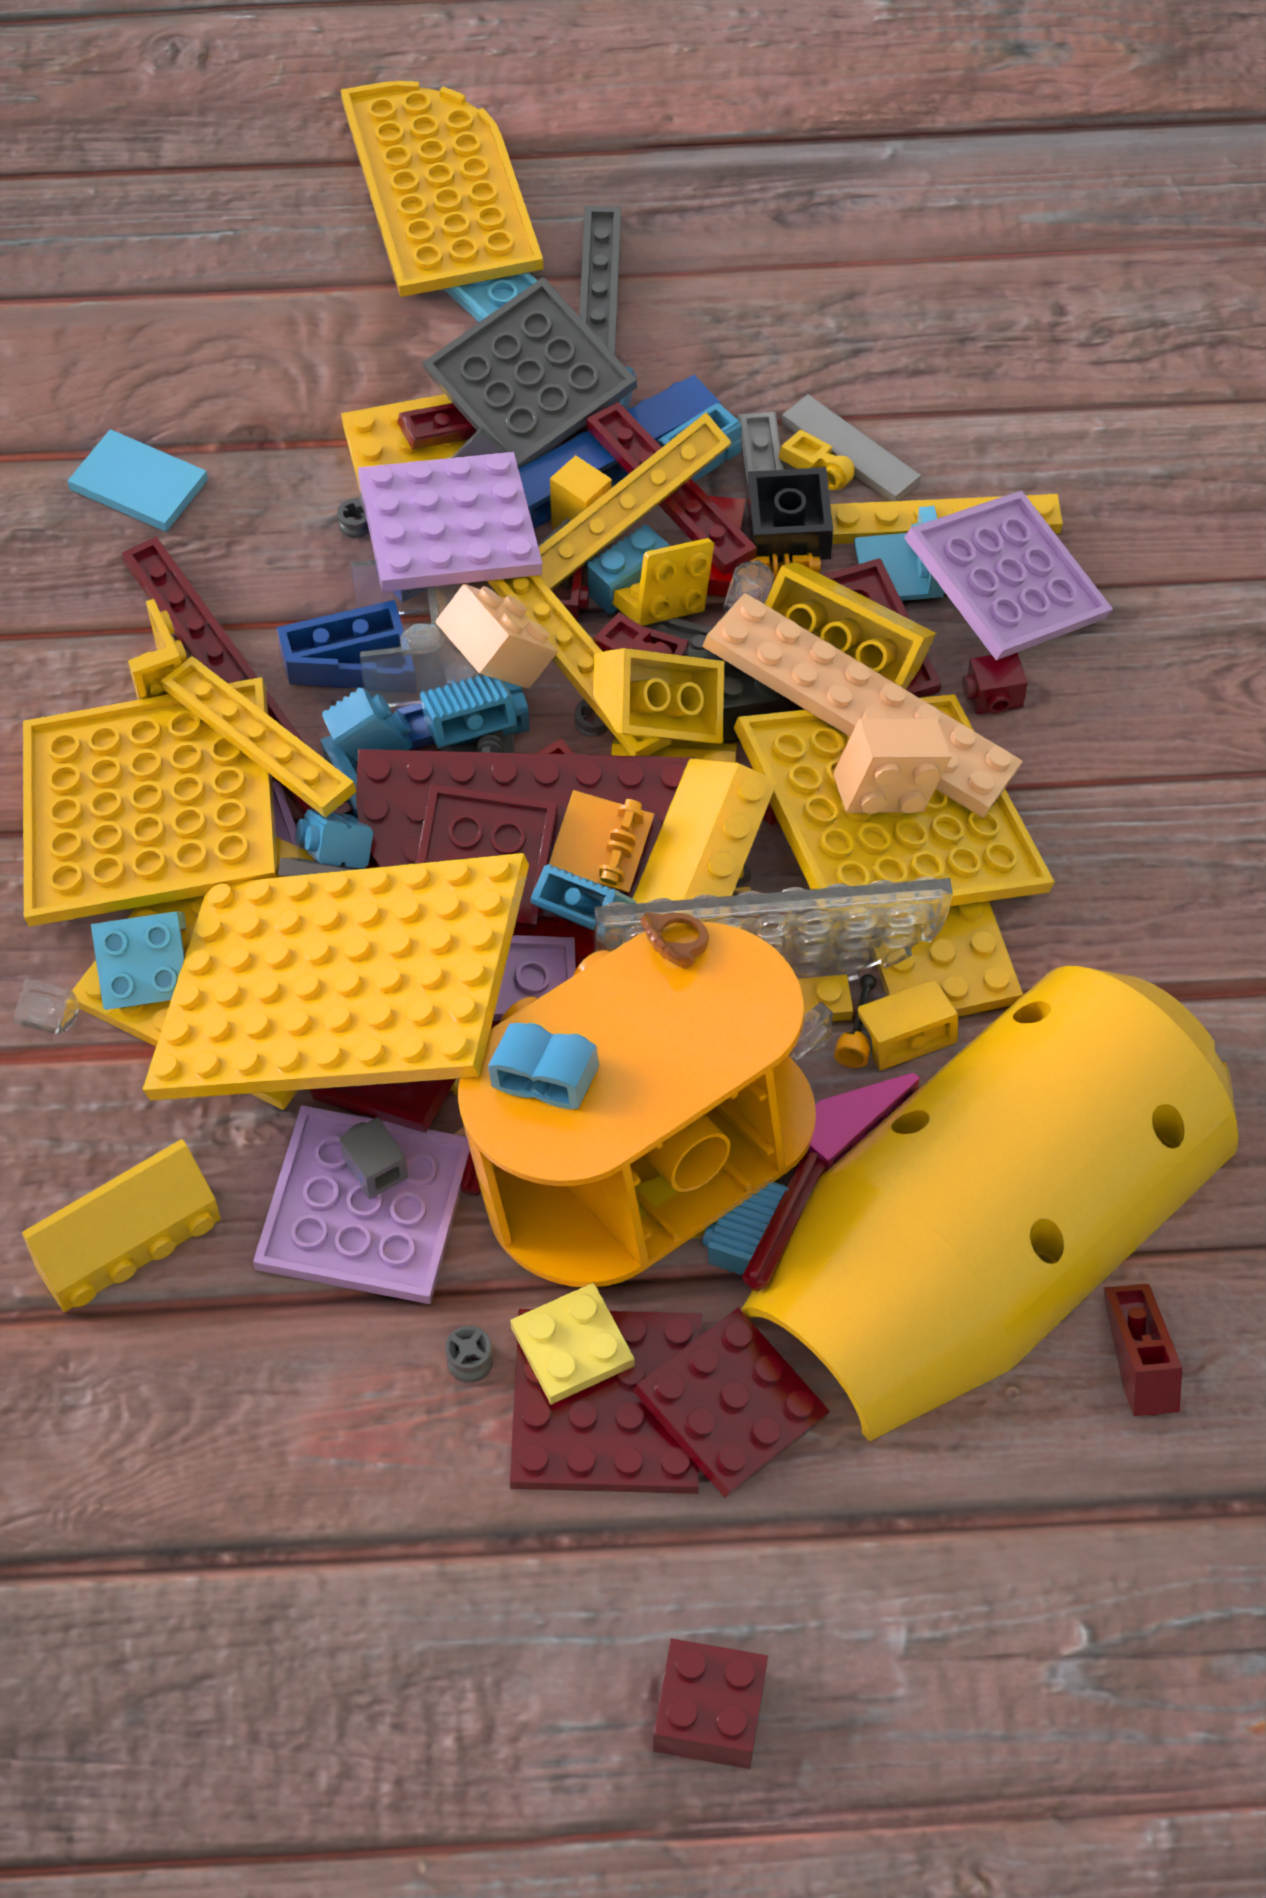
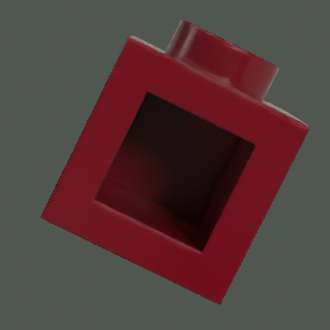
[962,652,1028,714]

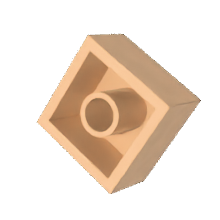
[435,584,558,689]
[833,718,952,814]

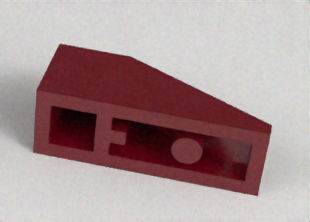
[1104,1283,1183,1416]

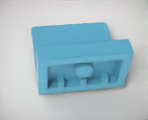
[854,506,944,601]
[91,911,187,1010]

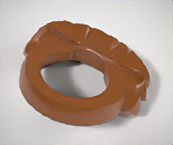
[641,912,709,969]

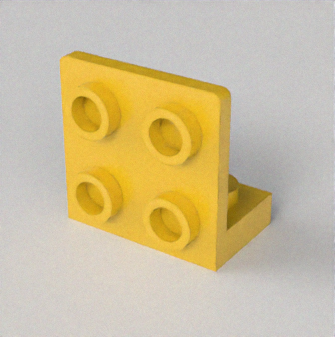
[613,538,714,626]
[128,599,187,700]

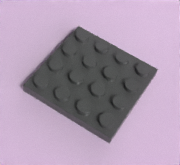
[422,277,638,468]

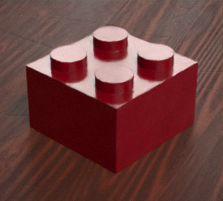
[653,1638,768,1769]

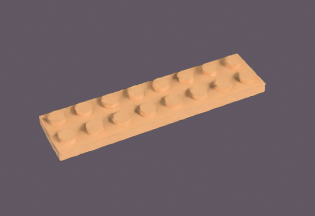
[702,593,1023,818]

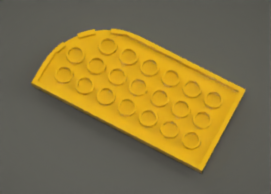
[341,81,544,297]

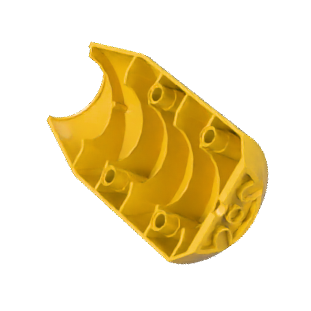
[741,966,1238,1441]

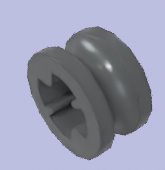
[337,498,369,538]
[575,699,609,737]

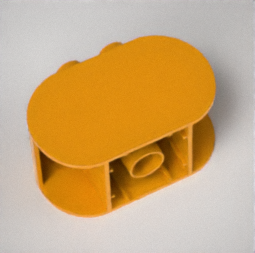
[458,922,816,1287]

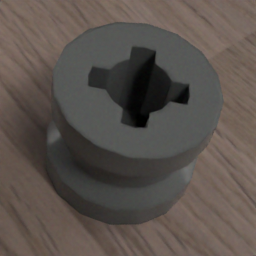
[445,1326,493,1383]

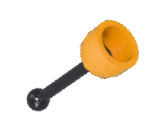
[834,974,877,1068]

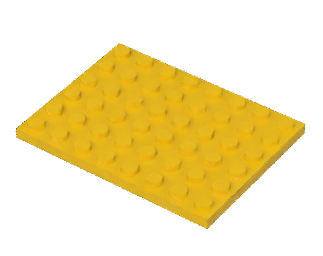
[143,853,529,1101]

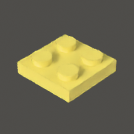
[510,1283,635,1404]

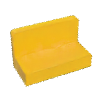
[858,980,958,1071]

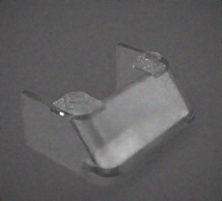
[351,560,484,707]

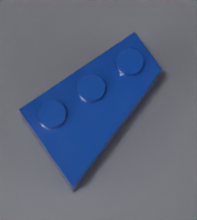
[277,600,416,691]

